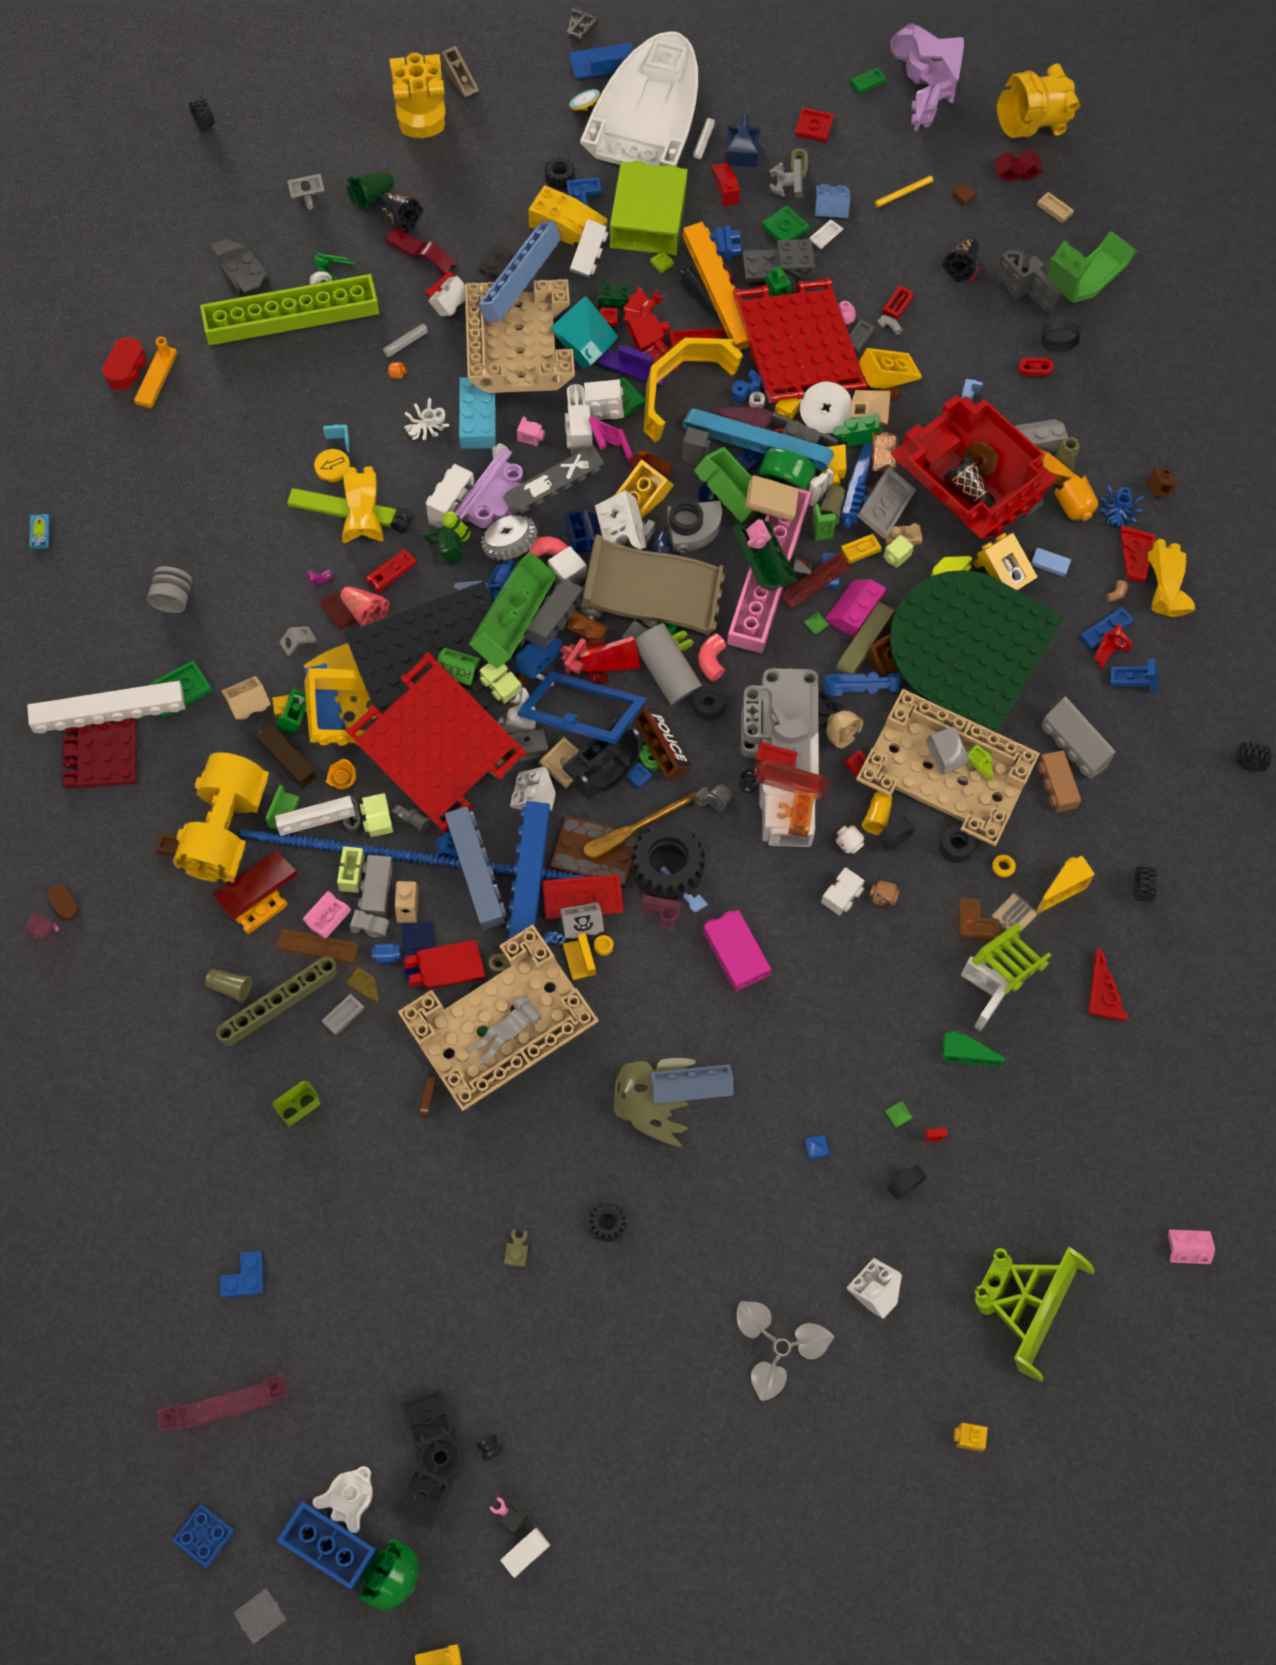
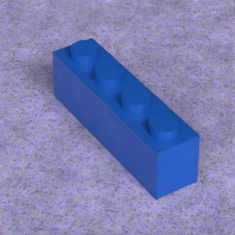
[304,663,346,730]

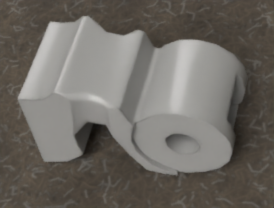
[350,910,390,938]

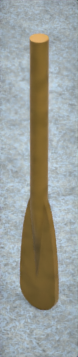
[584,791,697,859]

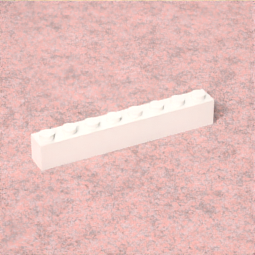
[27,681,185,733]

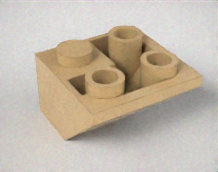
[851,390,891,425]

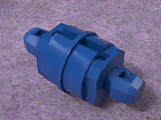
[488,559,515,602]

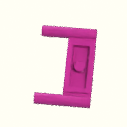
[588,416,634,461]

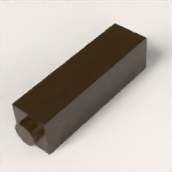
[256,725,317,789]

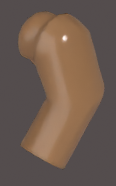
[1106,580,1128,603]

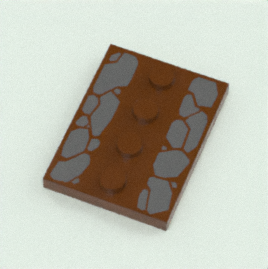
[550,815,640,888]

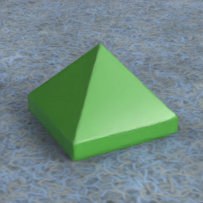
[803,612,829,635]
[885,1101,913,1128]

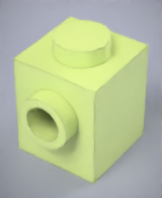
[884,535,914,568]

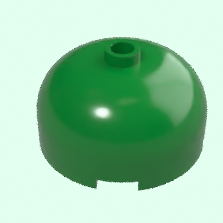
[359,1539,419,1611]

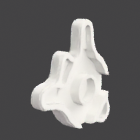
[313,1466,373,1533]

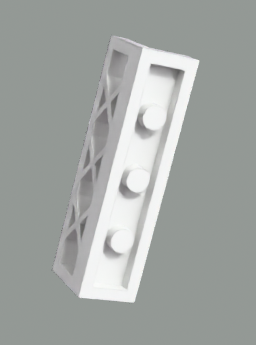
[275,796,355,836]

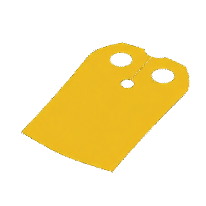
[303,643,376,729]

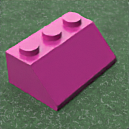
[825,579,886,638]

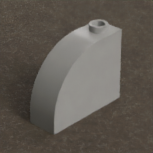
[667,501,722,553]

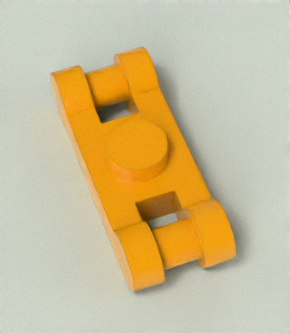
[235,890,288,934]

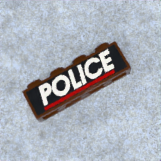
[633,707,693,779]

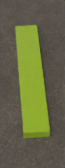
[287,488,396,527]

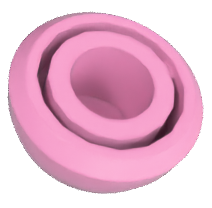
[838,301,856,324]

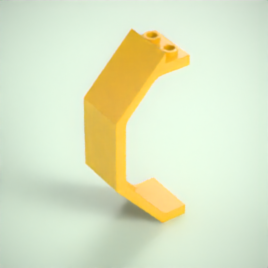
[643,338,743,443]

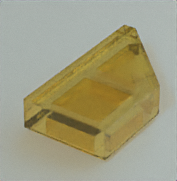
[347,967,379,1003]

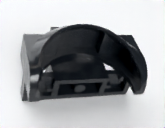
[562,718,644,800]

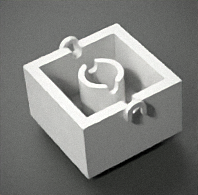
[584,379,624,421]

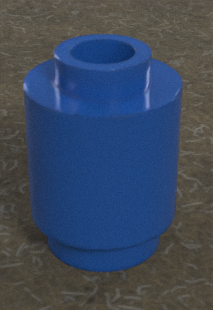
[371,943,401,964]

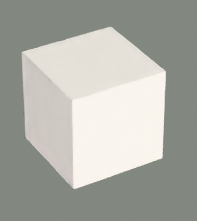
[548,546,587,584]

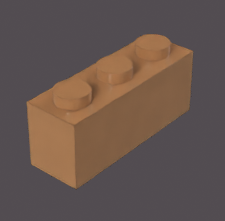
[1038,750,1081,813]

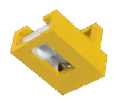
[973,533,1037,590]

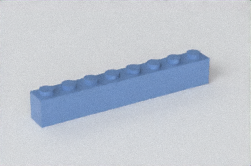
[478,221,562,322]

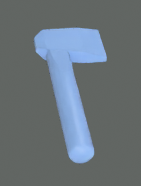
[659,867,708,912]

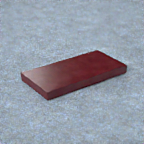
[213,850,298,920]

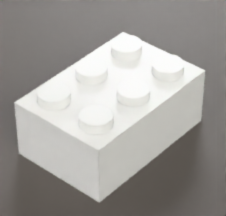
[426,464,474,528]

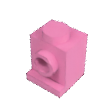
[517,417,545,446]

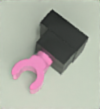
[490,1498,529,1535]

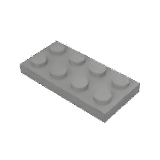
[857,467,916,538]

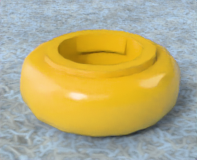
[992,855,1016,877]

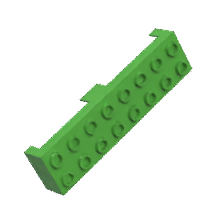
[469,552,556,669]

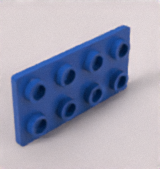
[569,43,634,79]

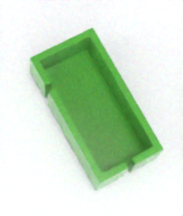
[694,447,760,523]

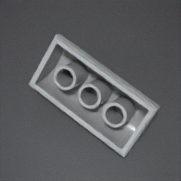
[635,623,702,705]

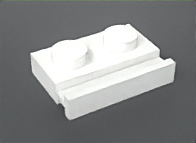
[809,468,834,507]

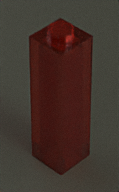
[754,758,830,801]

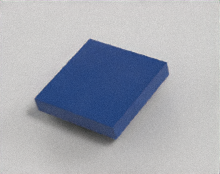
[172,1504,235,1568]

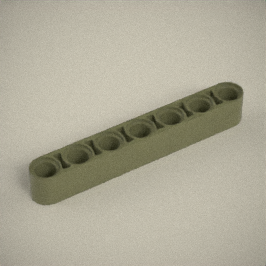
[216,956,338,1047]

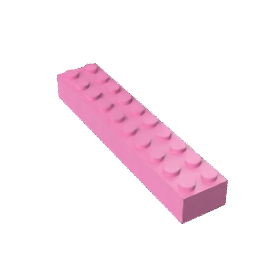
[727,488,811,654]

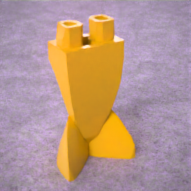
[342,467,384,543]
[1148,539,1195,617]

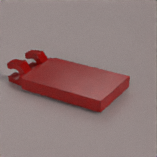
[404,940,485,990]

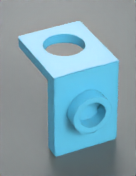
[323,424,350,452]

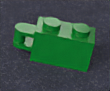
[765,266,791,297]
[833,413,883,447]

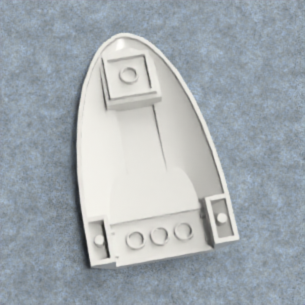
[580,32,698,166]

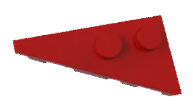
[668,328,727,348]
[1088,948,1128,1022]

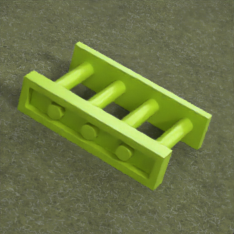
[972,923,1051,994]

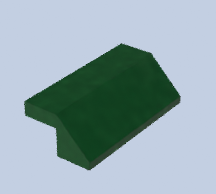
[732,519,798,591]

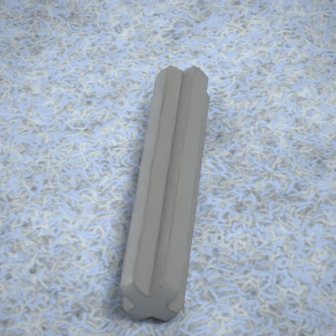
[383,324,428,357]

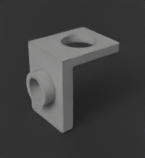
[279,626,317,656]

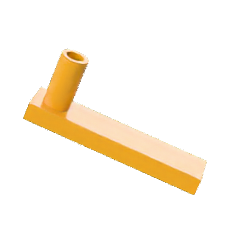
[134,337,177,409]

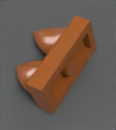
[567,611,608,645]

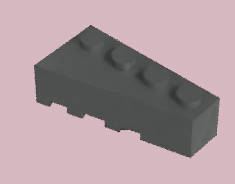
[526,578,583,649]

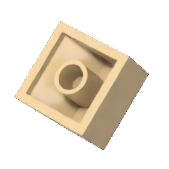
[222,676,271,720]

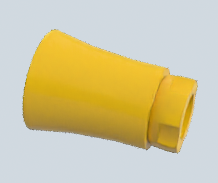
[862,791,892,835]

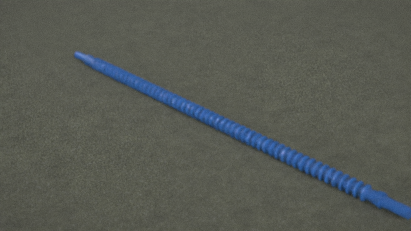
[240,829,587,880]

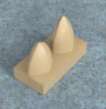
[885,523,923,547]

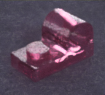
[641,895,681,928]

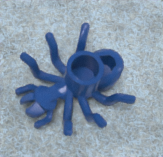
[1100,485,1144,527]

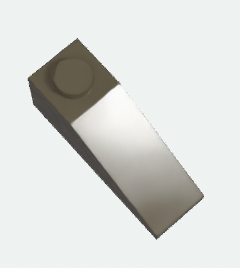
[440,45,479,98]

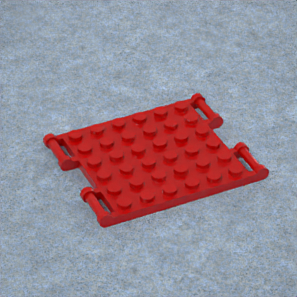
[733,277,868,404]
[345,652,528,833]

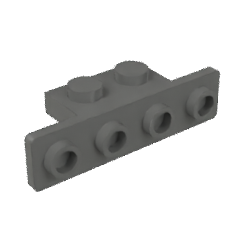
[771,413,838,447]

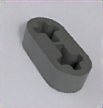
[343,796,361,833]

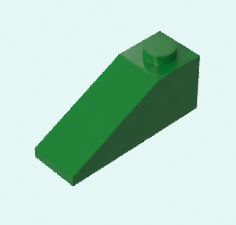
[941,1031,1005,1067]

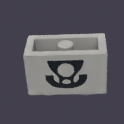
[560,902,604,939]

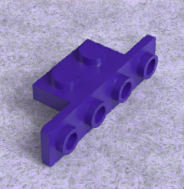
[599,345,668,387]

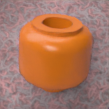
[388,362,407,379]

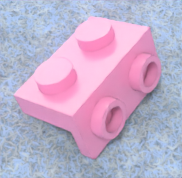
[303,891,351,939]
[1168,1230,1215,1264]

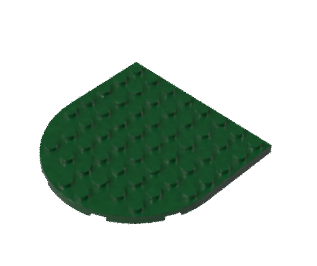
[890,570,1065,733]

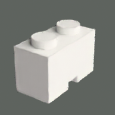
[428,276,466,317]
[821,867,864,916]

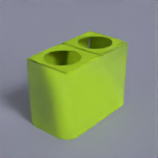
[272,1081,321,1127]

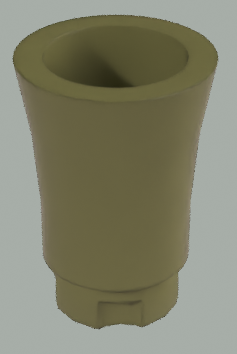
[1054,437,1080,472]
[819,485,846,526]
[205,969,252,1003]

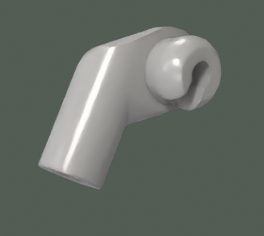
[878,315,903,335]

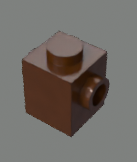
[1147,468,1176,497]

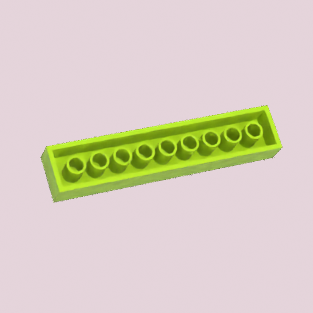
[200,274,379,346]

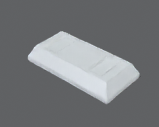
[809,220,843,249]

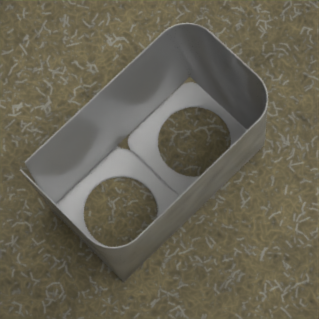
[927,727,969,775]

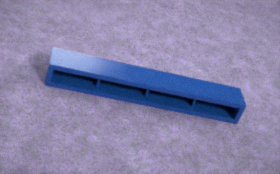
[504,801,550,943]

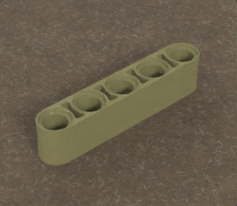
[835,601,896,674]

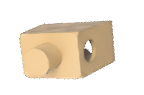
[395,881,419,923]

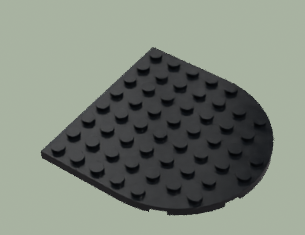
[344,581,516,721]

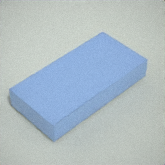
[1031,548,1071,577]

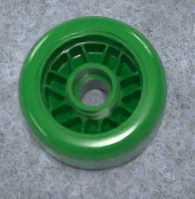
[759,448,816,491]

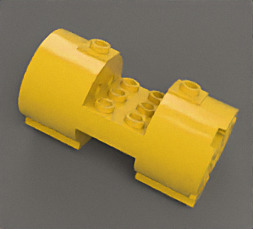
[173,752,269,883]

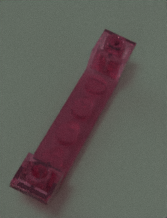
[156,1374,289,1433]

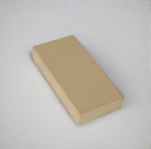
[1037,192,1074,224]

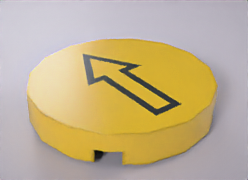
[314,449,350,482]

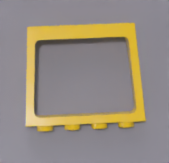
[304,668,367,746]

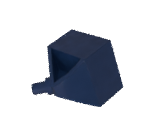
[724,114,761,167]

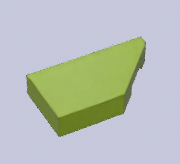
[967,744,994,781]

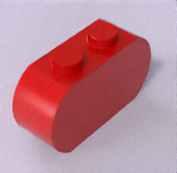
[102,338,146,390]

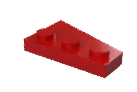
[1120,526,1156,583]
[580,636,641,672]

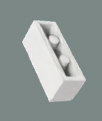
[570,219,608,278]

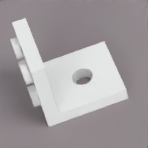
[961,956,1010,1032]

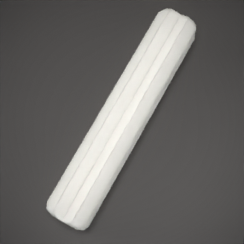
[693,118,715,159]

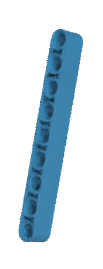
[682,409,834,471]

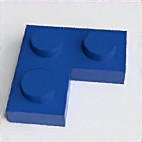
[566,177,602,206]
[220,1251,264,1298]

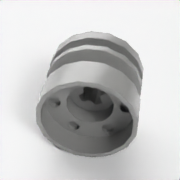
[147,566,192,613]

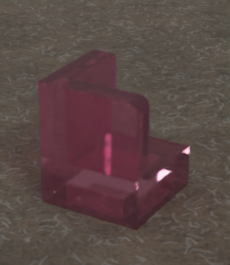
[24,913,59,940]

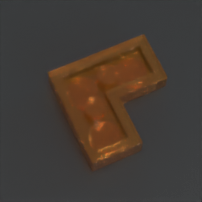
[959,898,1000,940]

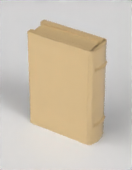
[745,475,799,521]

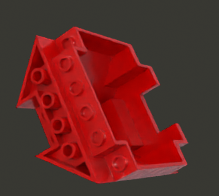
[891,395,1057,539]

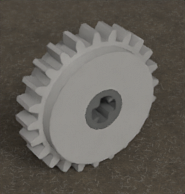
[481,515,538,560]

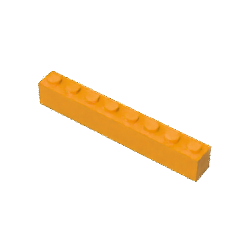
[683,222,750,350]

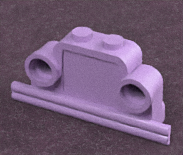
[453,447,523,528]

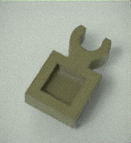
[504,1229,528,1268]

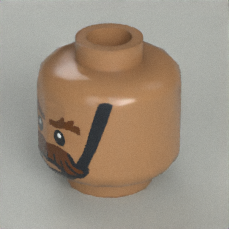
[870,880,900,908]

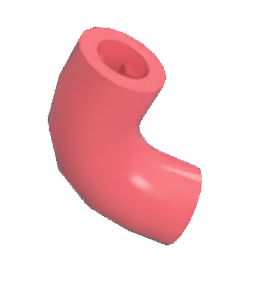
[525,536,569,558]
[698,633,726,682]

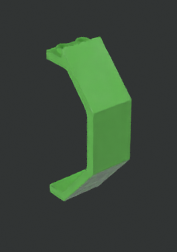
[1048,231,1137,303]

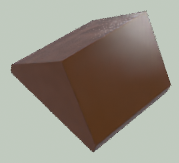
[866,633,897,677]

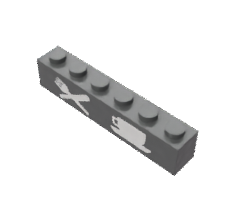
[503,445,604,515]

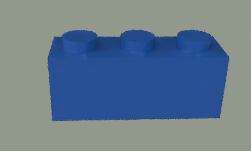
[515,638,562,679]

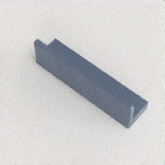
[651,1064,734,1104]

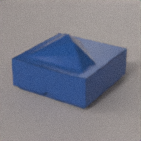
[804,1135,830,1160]

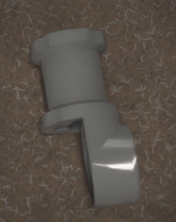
[390,805,431,833]

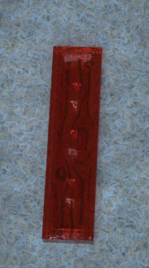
[781,552,852,610]

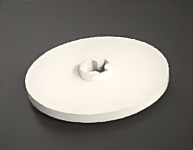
[800,382,852,435]

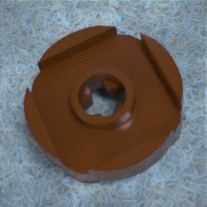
[962,443,999,478]

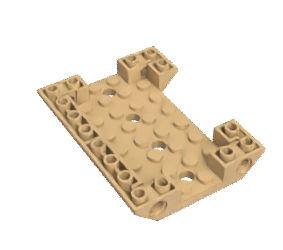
[465,279,575,393]
[856,689,1040,846]
[398,924,599,1111]

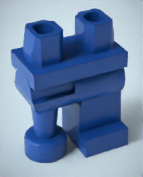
[710,225,741,261]

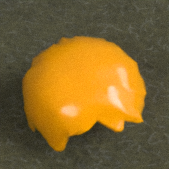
[326,759,356,790]

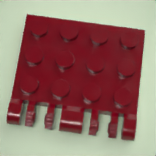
[62,718,137,789]

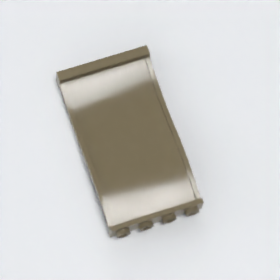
[581,534,725,637]

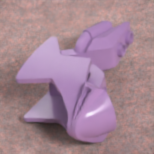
[890,23,964,132]

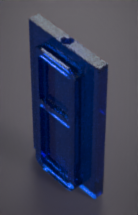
[401,922,435,981]

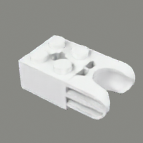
[565,384,592,456]
[595,490,646,550]

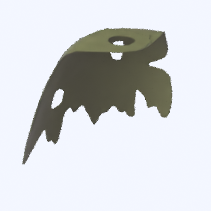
[614,1058,696,1147]

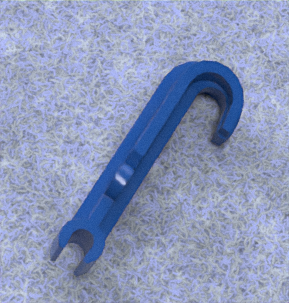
[823,672,900,696]

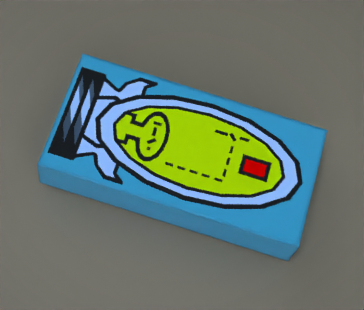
[29,514,50,550]

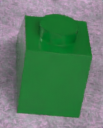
[276,688,307,735]

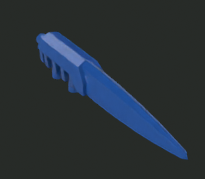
[840,442,875,528]

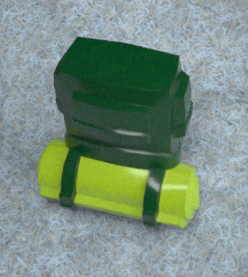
[423,512,471,565]

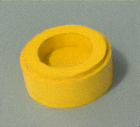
[594,935,613,956]

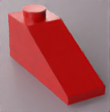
[711,163,740,206]

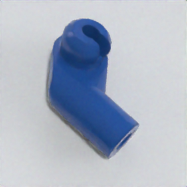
[542,931,565,945]

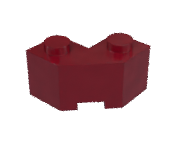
[994,149,1043,182]

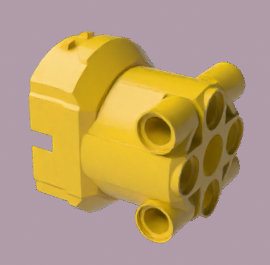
[390,52,446,138]
[996,64,1080,138]

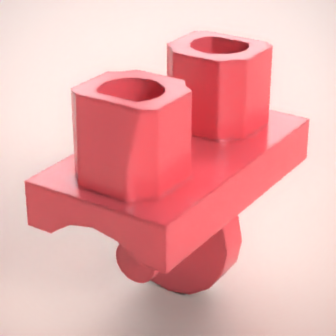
[560,638,591,674]

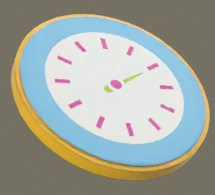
[569,89,600,111]

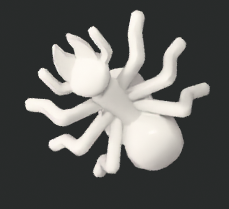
[404,398,449,440]

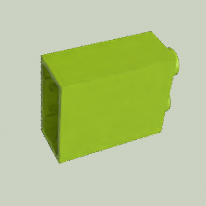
[610,161,688,256]

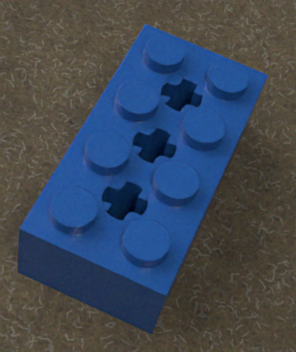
[277,1502,378,1591]

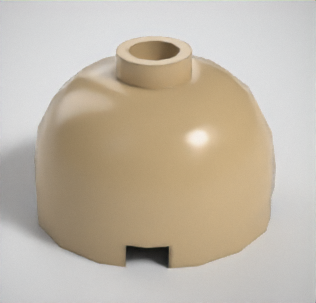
[826,711,863,749]

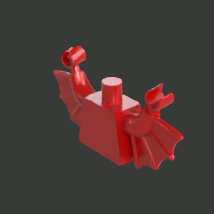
[623,287,678,372]

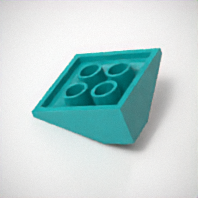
[550,296,618,369]

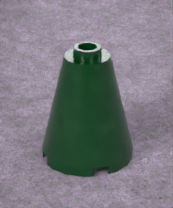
[346,172,394,210]

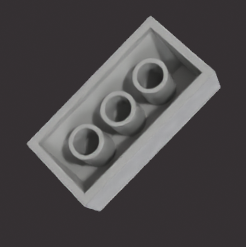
[1015,419,1068,453]
[1041,697,1116,780]

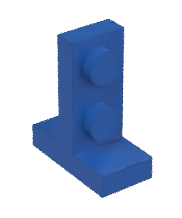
[1111,659,1159,693]

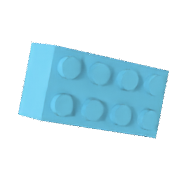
[459,377,496,449]

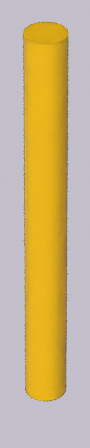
[874,175,933,208]

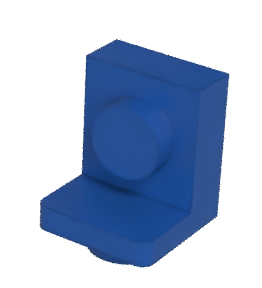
[435,832,459,858]

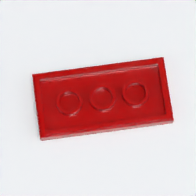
[542,874,623,920]

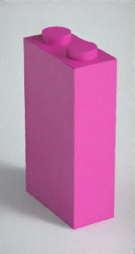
[703,910,771,992]

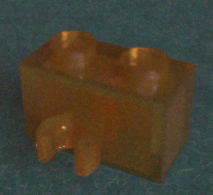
[871,432,899,471]
[777,790,815,837]

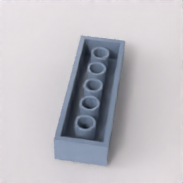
[445,806,507,930]

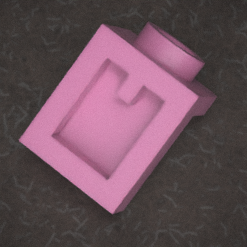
[746,519,771,549]

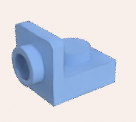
[961,379,983,401]

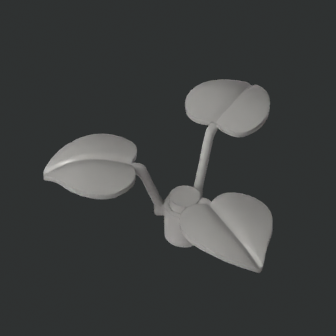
[736,1301,834,1401]

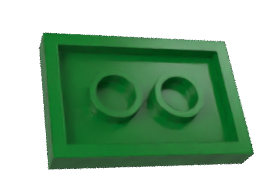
[146,660,212,718]

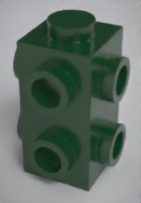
[598,284,634,310]

